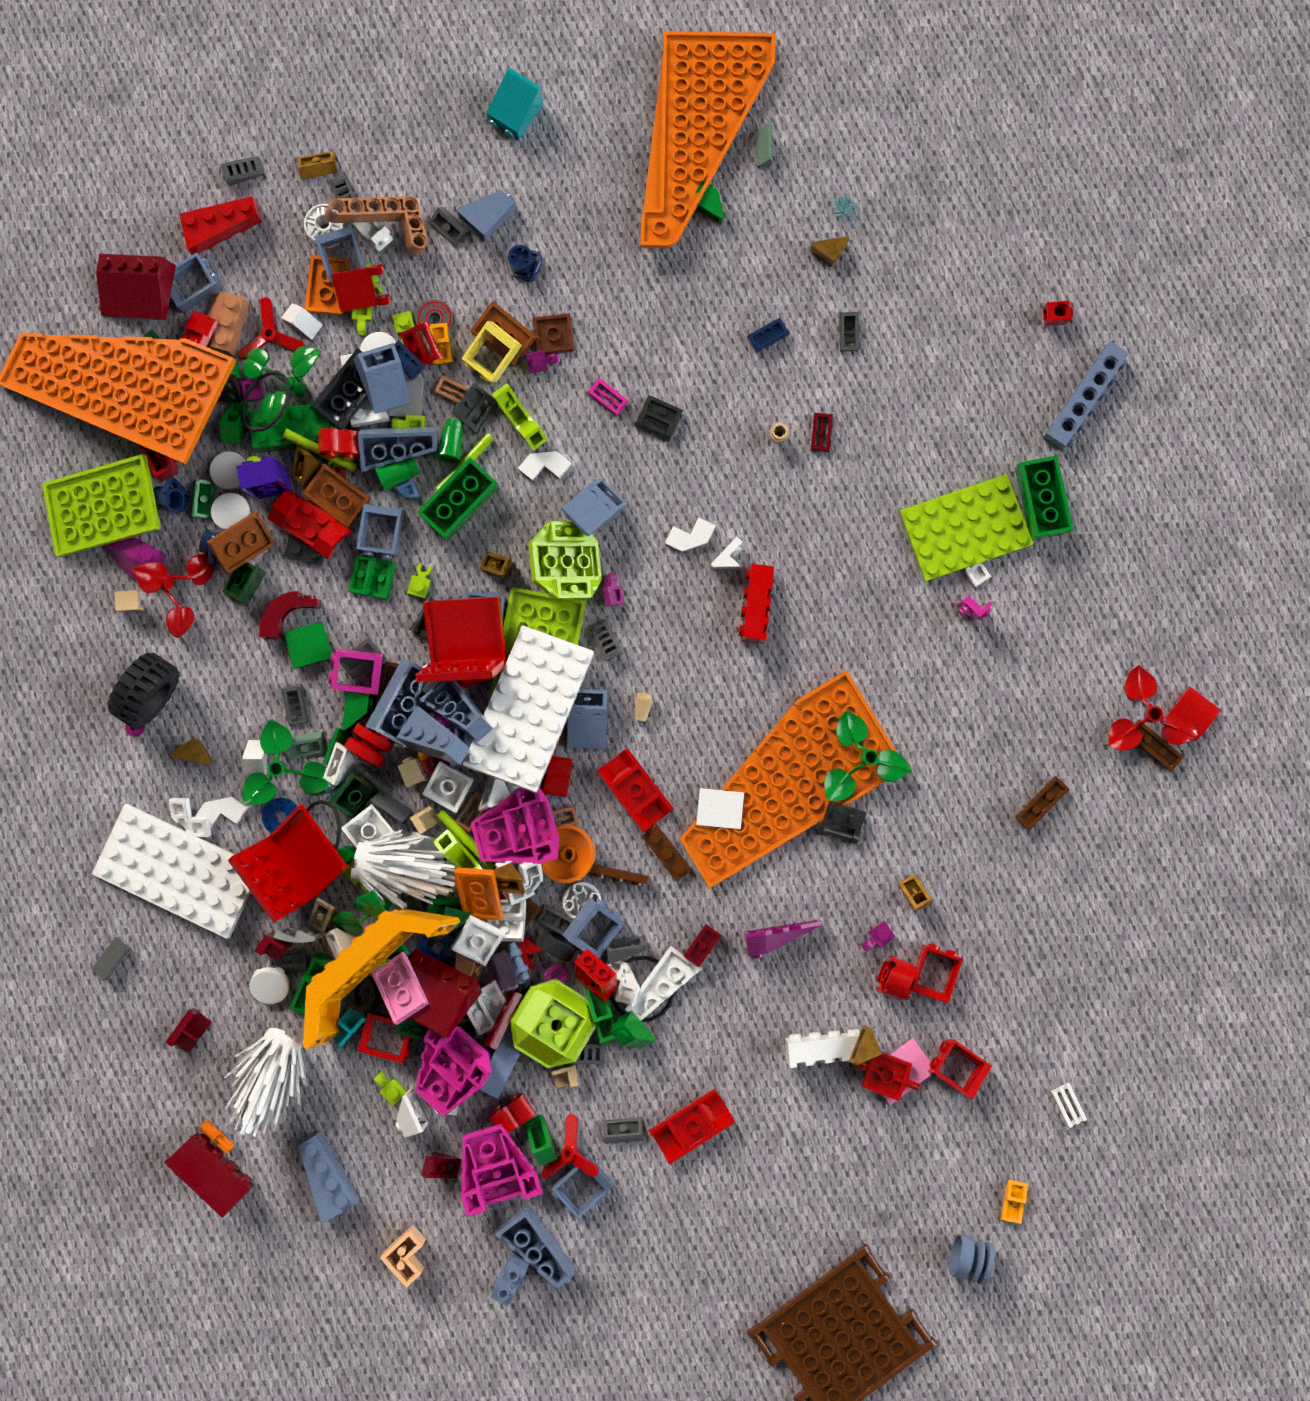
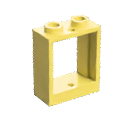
[462,321,522,383]

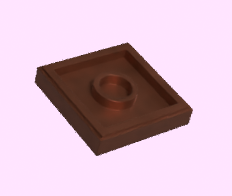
[533,313,574,355]

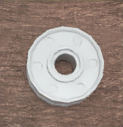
[304,204,347,248]

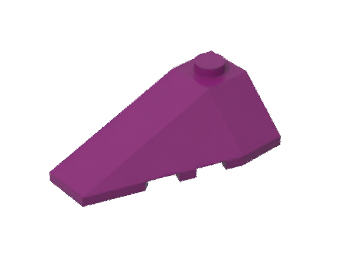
[102,537,167,582]
[744,920,822,959]

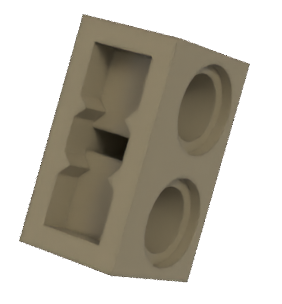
[398,757,430,788]

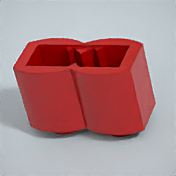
[318,428,360,461]
[540,756,573,798]
[490,1093,536,1133]

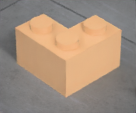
[380,1224,426,1288]

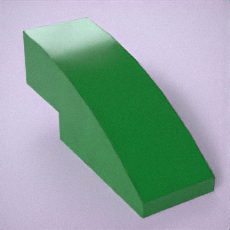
[290,951,335,1016]
[584,983,618,1046]

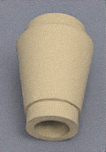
[770,423,789,443]
[635,692,653,721]

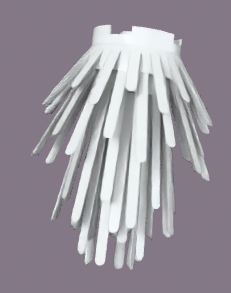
[351,830,456,910]
[224,1028,307,1138]

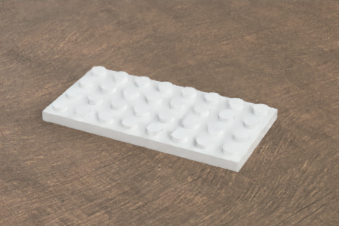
[463,625,594,793]
[92,804,250,939]

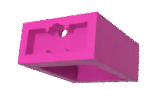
[328,648,383,695]

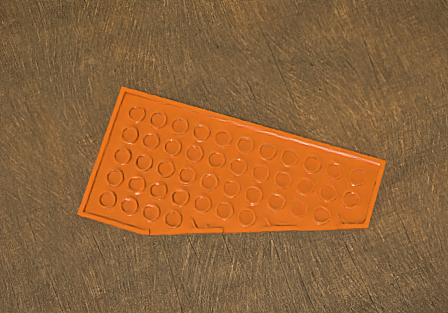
[0,333,236,465]
[679,670,897,888]

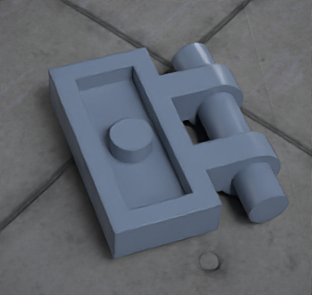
[494,942,530,991]

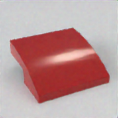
[1165,686,1221,741]

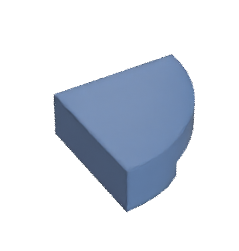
[395,480,421,499]

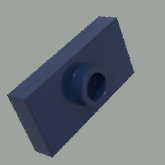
[747,318,789,354]
[394,340,426,381]

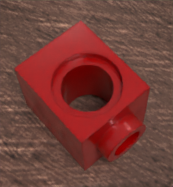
[1042,300,1073,326]

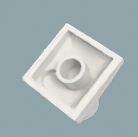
[422,761,474,813]
[341,804,395,848]

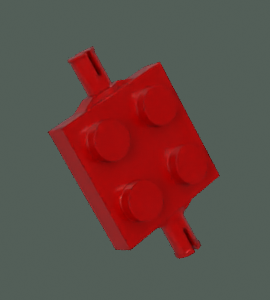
[854,1051,920,1101]

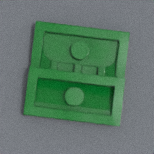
[348,555,396,600]
[283,622,331,670]

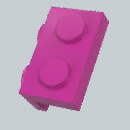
[956,596,993,622]

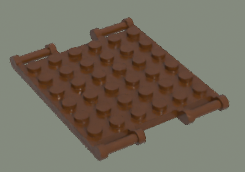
[747,1244,937,1401]

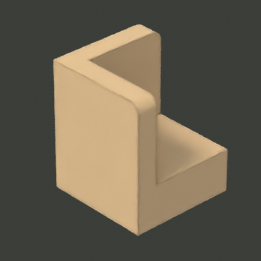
[115,590,144,613]
[410,805,441,834]
[551,1064,579,1088]

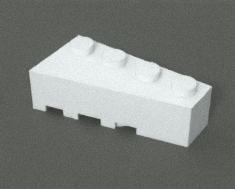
[785,1029,860,1068]

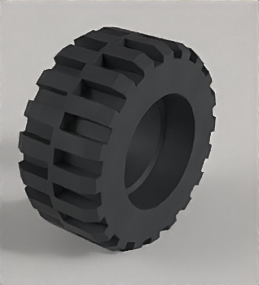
[107,653,180,729]

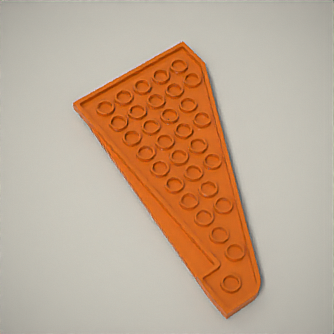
[640,31,775,249]

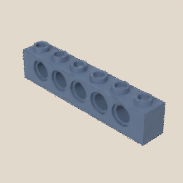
[1042,341,1129,450]

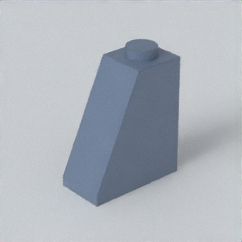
[456,190,516,241]

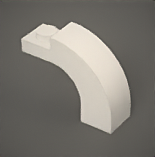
[351,209,393,252]

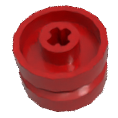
[344,722,395,767]

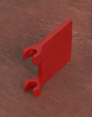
[331,264,391,312]

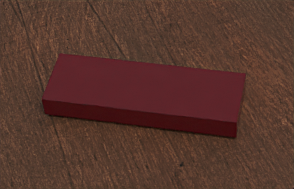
[484,991,522,1050]

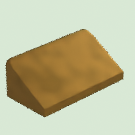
[297,151,338,180]

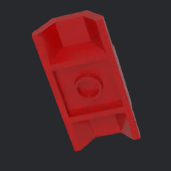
[181,311,218,347]
[267,491,352,560]
[597,748,674,832]
[648,1088,735,1165]

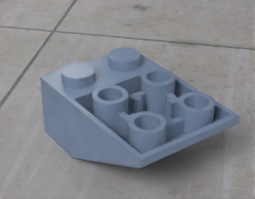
[353,343,410,414]
[560,477,627,537]
[567,689,608,749]

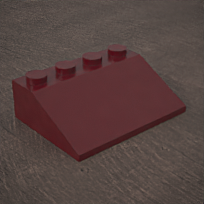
[96,254,176,320]
[384,949,482,1039]
[164,1132,254,1218]

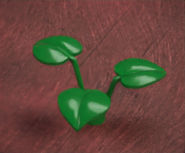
[243,346,321,428]
[824,710,912,801]
[242,719,333,805]
[332,889,410,960]

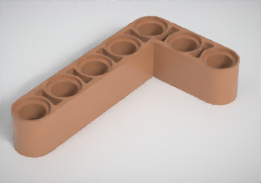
[325,196,427,256]

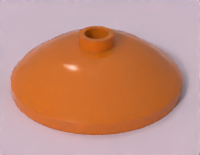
[541,825,595,883]

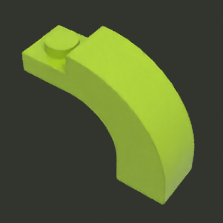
[492,383,548,451]
[433,829,485,869]

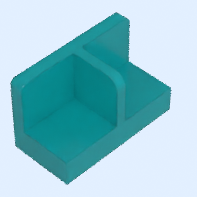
[333,1007,367,1049]

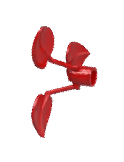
[132,554,215,638]
[1108,665,1198,751]

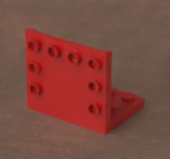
[416,596,507,682]
[228,804,348,923]

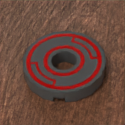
[416,300,454,333]

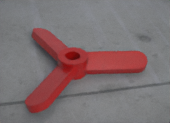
[238,297,305,360]
[541,1114,599,1180]

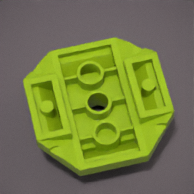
[528,521,602,600]
[510,979,596,1068]

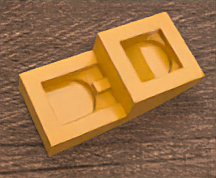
[429,323,453,365]
[1000,1180,1028,1224]

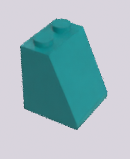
[486,67,544,140]

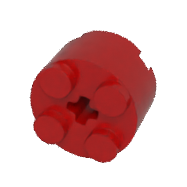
[876,955,918,1001]

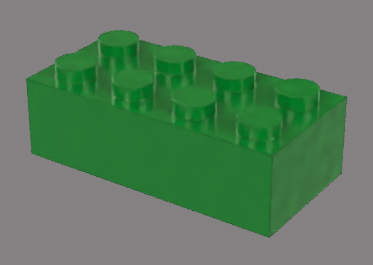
[249,404,332,453]
[1015,455,1074,541]
[417,457,500,542]

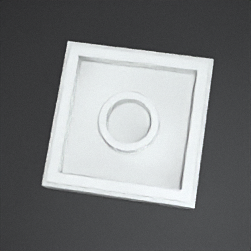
[451,915,505,966]

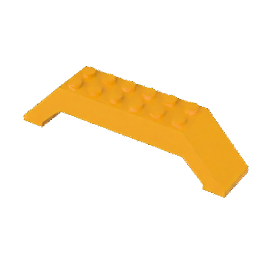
[303,909,461,1049]

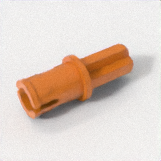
[199,1119,235,1154]

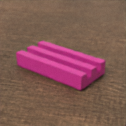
[587,378,629,416]

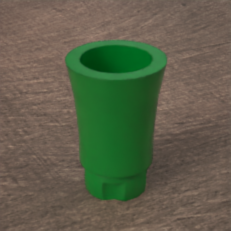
[434,418,464,463]
[375,457,420,492]

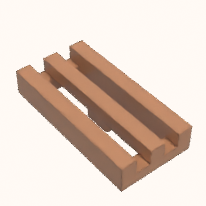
[434,375,469,404]
[455,791,486,833]
[552,806,579,827]

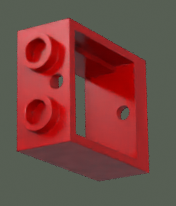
[910,943,963,1004]
[574,948,617,1003]
[357,1011,414,1063]
[928,1039,992,1100]

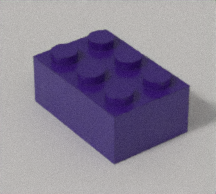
[236,456,293,500]

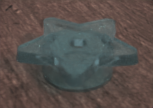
[834,193,857,218]
[325,782,342,800]

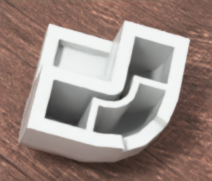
[495,861,543,905]

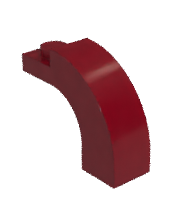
[259,591,321,639]

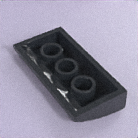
[309,348,368,430]

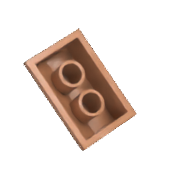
[206,292,249,357]

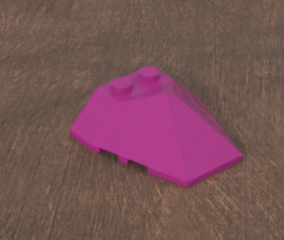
[470,787,559,864]
[415,1026,491,1117]
[461,1124,543,1217]

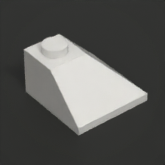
[396,1088,429,1137]

